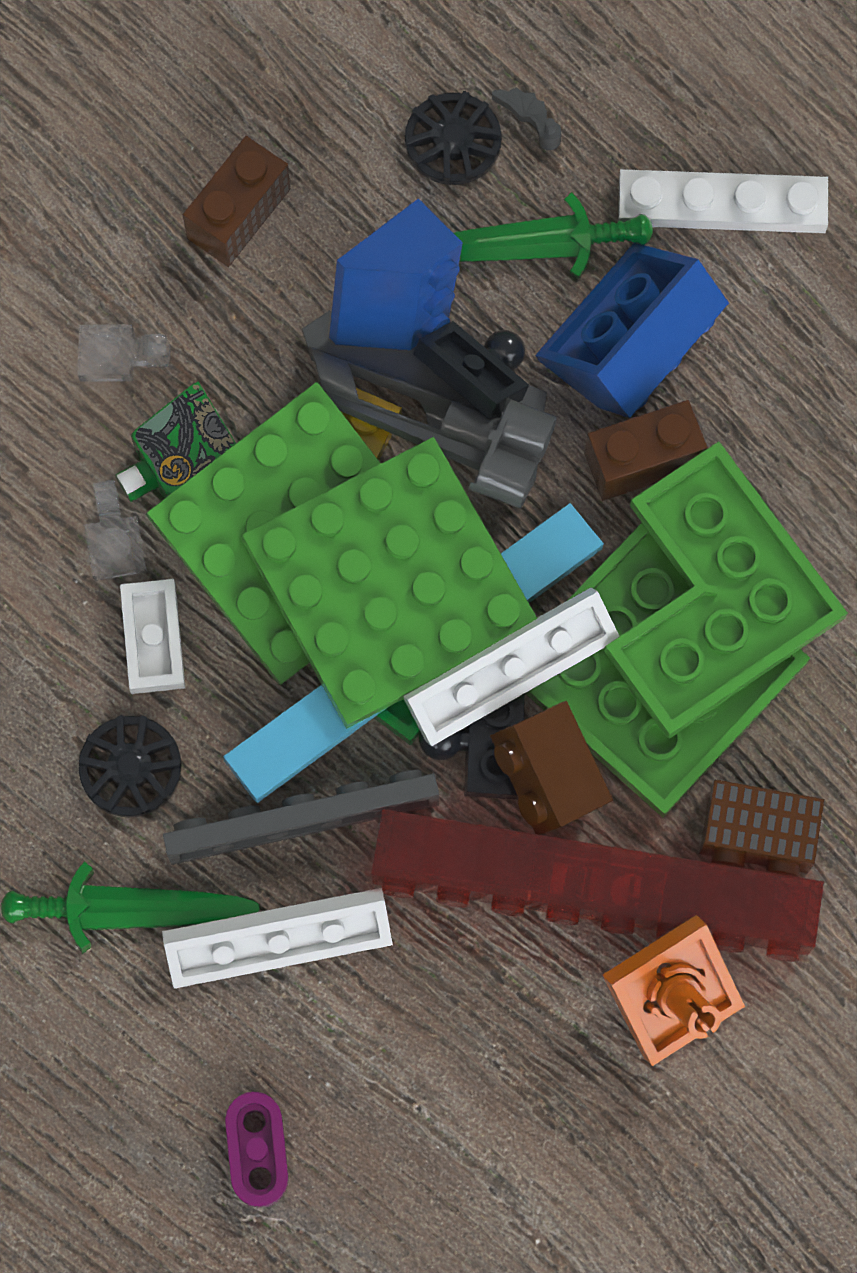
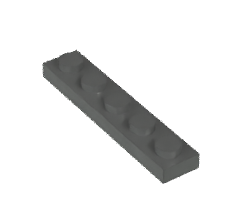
[163,769,440,865]

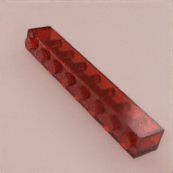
[371,809,824,962]

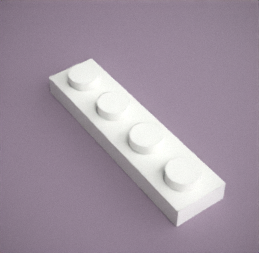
[618,169,828,233]
[403,588,619,746]
[162,888,393,989]

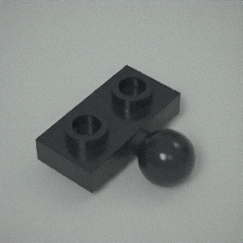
[413,321,529,419]
[419,693,525,800]

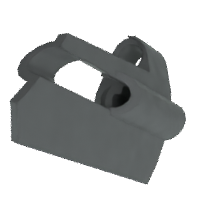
[302,310,557,509]

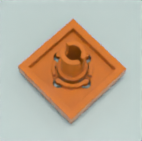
[602,915,745,1066]

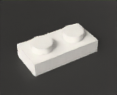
[120,579,185,694]

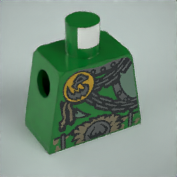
[115,381,236,502]

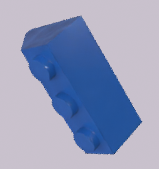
[329,198,463,350]
[535,243,729,418]

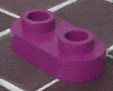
[225,1092,289,1208]

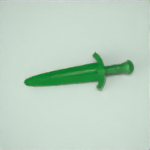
[454,192,653,279]
[1,861,260,954]

